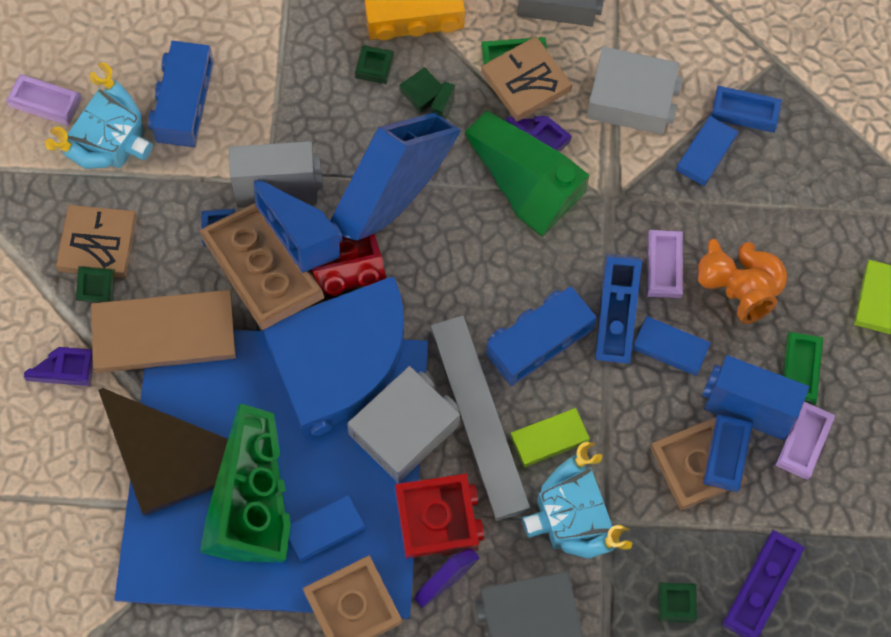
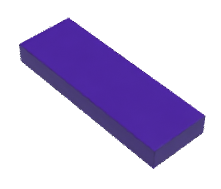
[722,530,805,637]

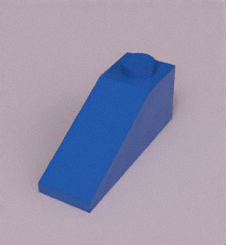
[253,180,342,273]
[595,253,642,364]

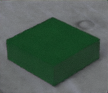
[355,45,394,84]
[399,67,441,113]
[431,81,455,120]
[76,266,115,303]
[658,582,697,623]

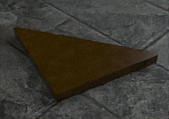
[98,388,228,516]

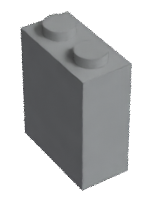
[586,46,683,135]
[229,141,323,207]
[347,366,460,483]

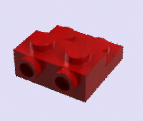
[312,234,386,295]
[395,474,484,559]

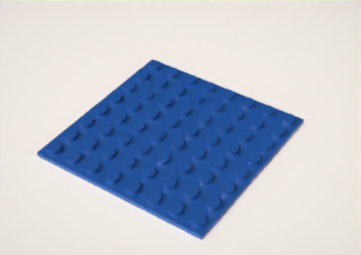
[114,330,428,619]

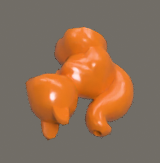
[698,238,788,325]

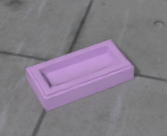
[6,74,82,126]
[647,230,683,299]
[775,402,836,480]

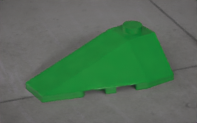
[465,110,589,237]
[200,403,291,562]

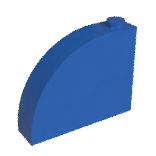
[330,112,461,241]
[263,276,404,437]

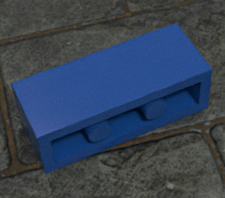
[148,40,214,148]
[486,286,597,387]

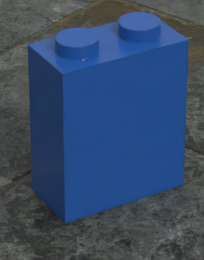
[702,355,809,440]

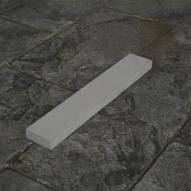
[430,316,530,522]

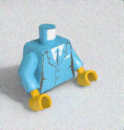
[44,62,153,169]
[522,442,632,559]

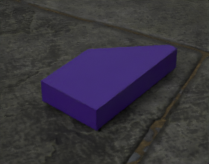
[505,116,572,152]
[24,347,93,386]
[414,548,480,608]

